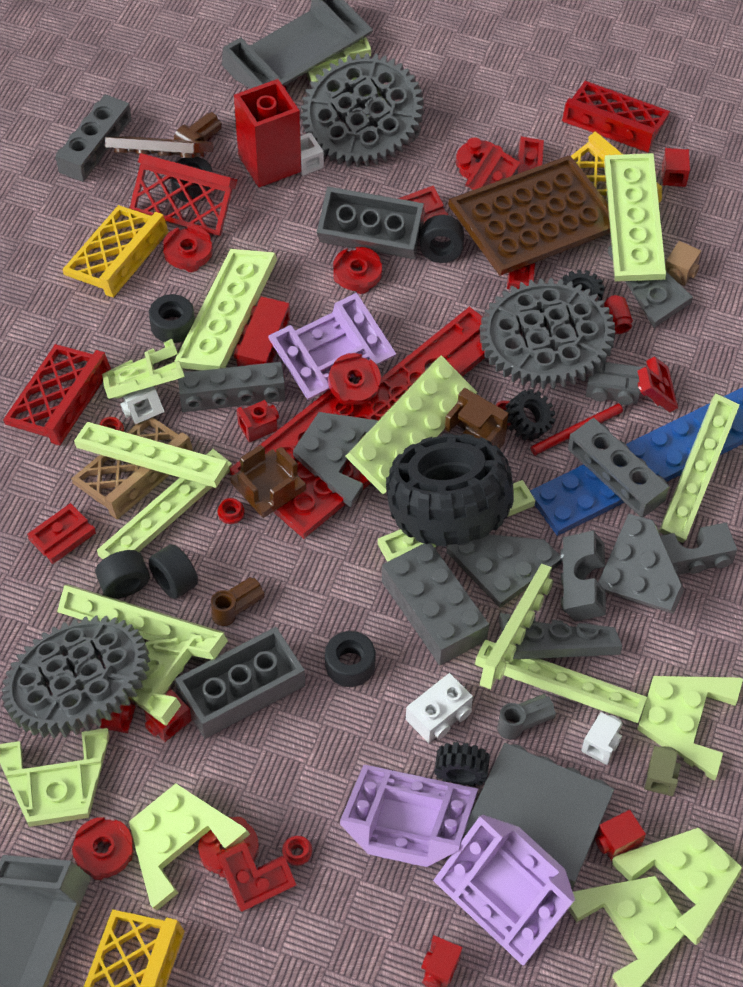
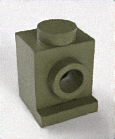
[644,746,681,797]

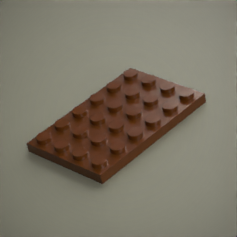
[448,155,611,276]

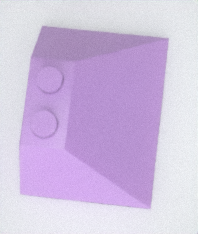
[268,293,396,400]
[340,765,478,867]
[433,815,575,966]

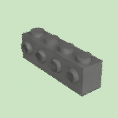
[178,362,285,412]

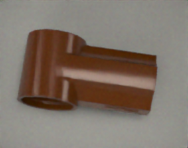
[174,112,222,141]
[211,577,265,626]

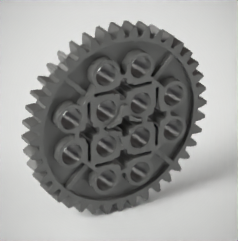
[301,53,424,167]
[480,278,615,389]
[1,615,150,738]

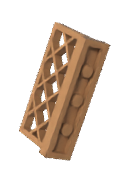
[71,417,194,520]

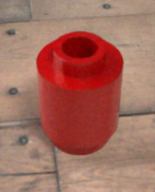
[604,295,633,334]

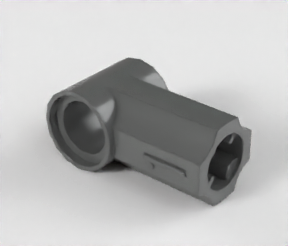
[497,694,556,740]

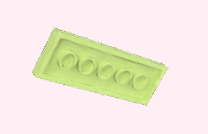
[604,153,666,281]
[175,249,277,370]
[346,355,477,494]

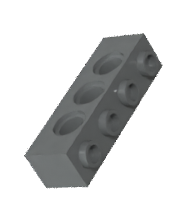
[55,94,132,182]
[568,418,669,518]

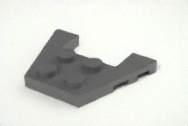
[293,412,378,507]

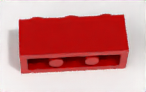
[234,296,290,366]

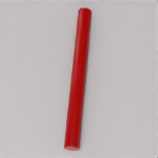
[530,403,623,456]

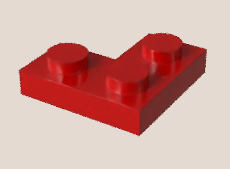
[637,356,678,413]
[216,841,296,912]

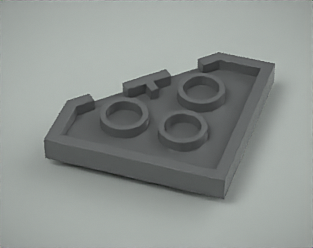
[598,514,684,614]
[446,534,562,608]

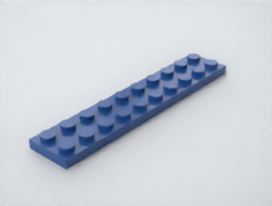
[530,387,743,536]

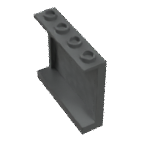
[462,742,614,891]

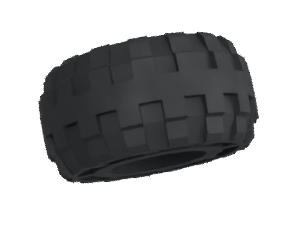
[386,433,514,546]

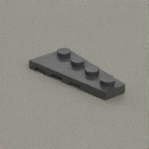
[608,245,693,328]
[498,613,622,660]

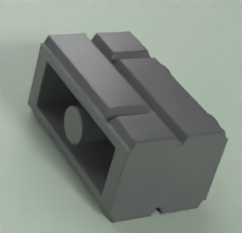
[586,362,643,405]

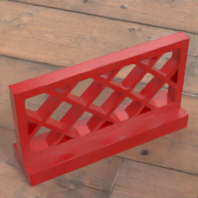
[562,81,670,153]
[129,153,238,236]
[3,344,111,446]

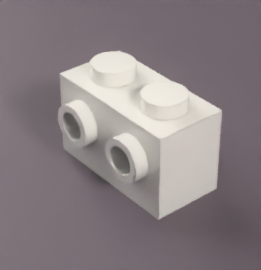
[406,673,473,743]

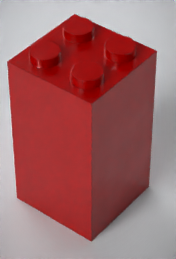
[234,79,302,188]

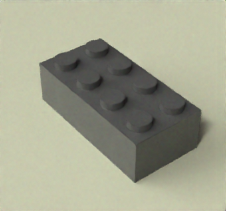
[317,186,425,259]
[381,543,489,666]
[175,627,305,739]

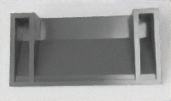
[222,0,373,88]
[0,855,91,987]

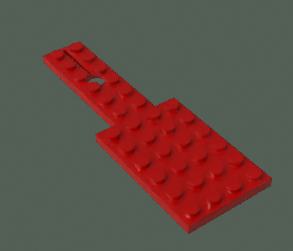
[230,306,485,539]

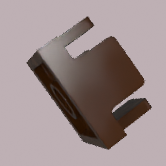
[445,387,509,449]
[230,445,306,518]

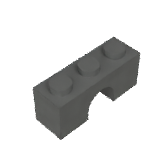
[661,522,737,575]
[560,530,606,622]

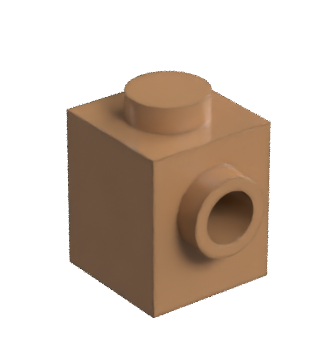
[665,241,701,286]

